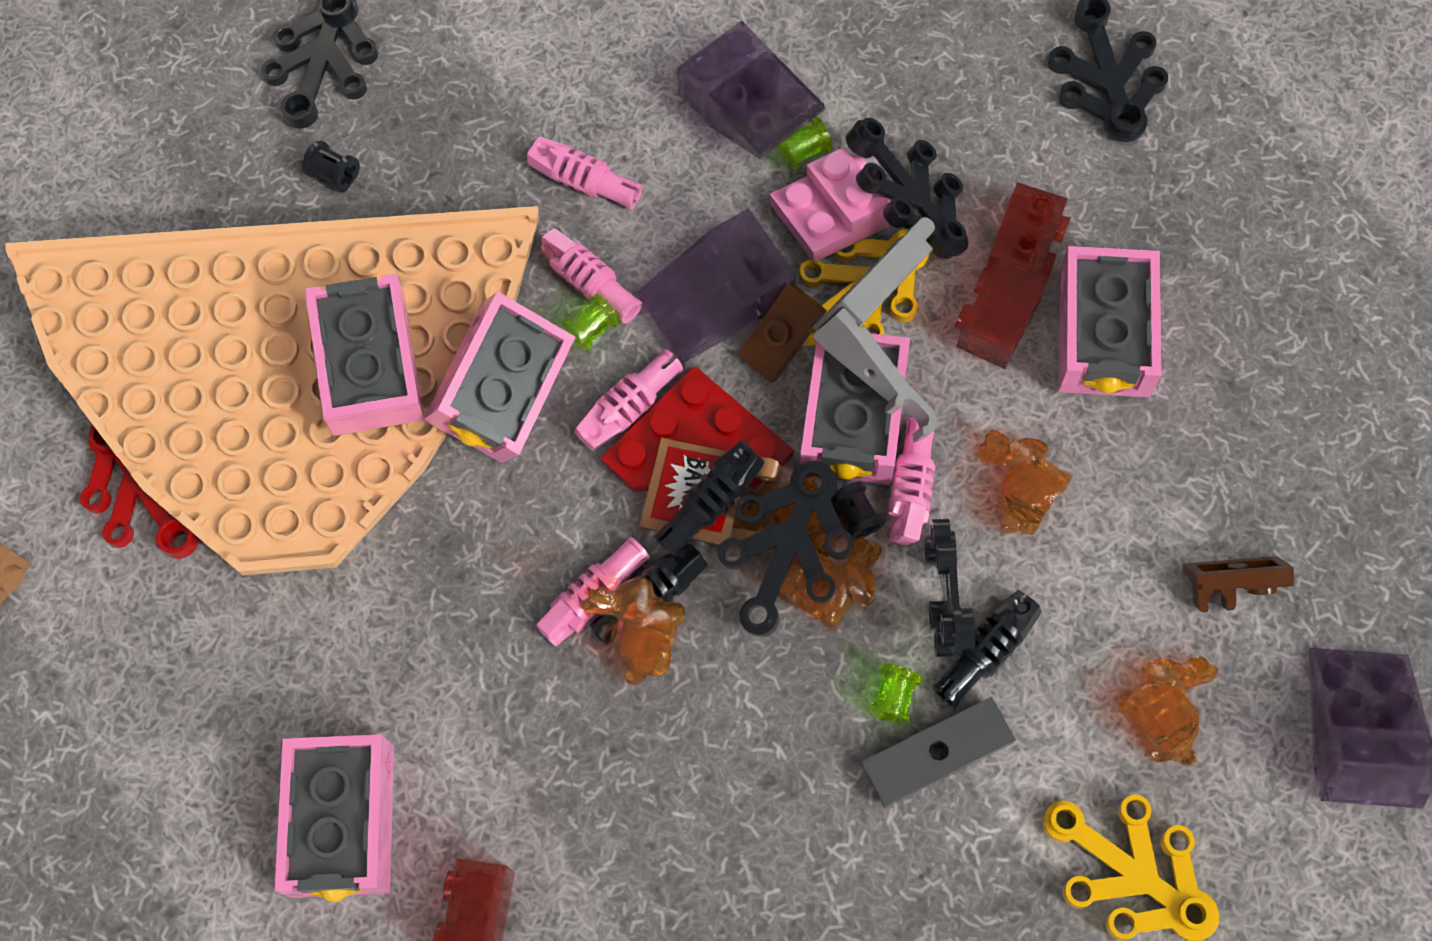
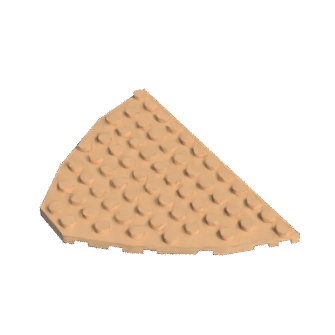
[5,206,539,576]

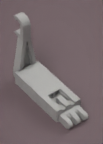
[812,217,937,442]

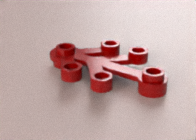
[80,425,199,559]

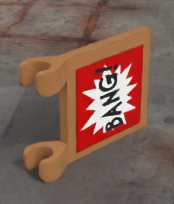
[639,438,783,555]

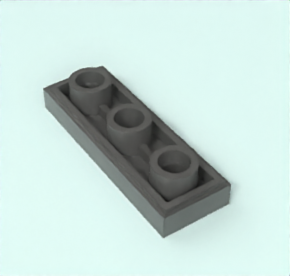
[861,697,1016,808]

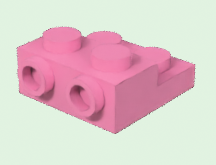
[770,147,892,263]

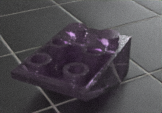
[677,21,826,159]
[637,208,796,364]
[1309,648,1432,809]

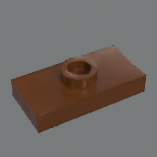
[737,283,827,382]

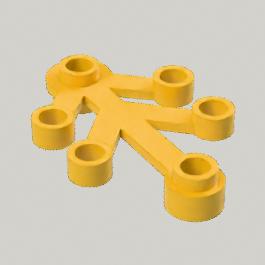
[799,229,929,346]
[1042,794,1219,941]

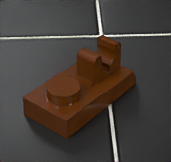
[1183,556,1294,613]

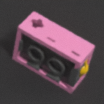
[1058,246,1162,398]
[305,273,424,436]
[423,291,575,463]
[800,333,910,486]
[275,734,394,902]

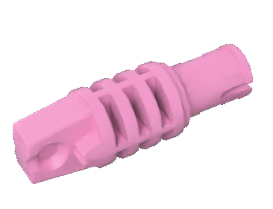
[527,137,643,210]
[541,228,642,324]
[574,349,683,451]
[888,417,936,546]
[537,537,650,646]

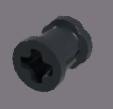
[302,140,360,193]
[831,481,886,542]

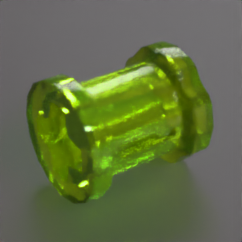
[777,116,833,170]
[562,294,621,352]
[867,664,923,725]

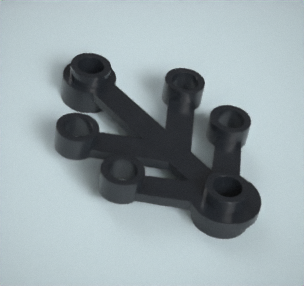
[261,0,379,129]
[1048,0,1168,142]
[845,118,968,259]
[718,461,854,637]
[924,518,975,657]

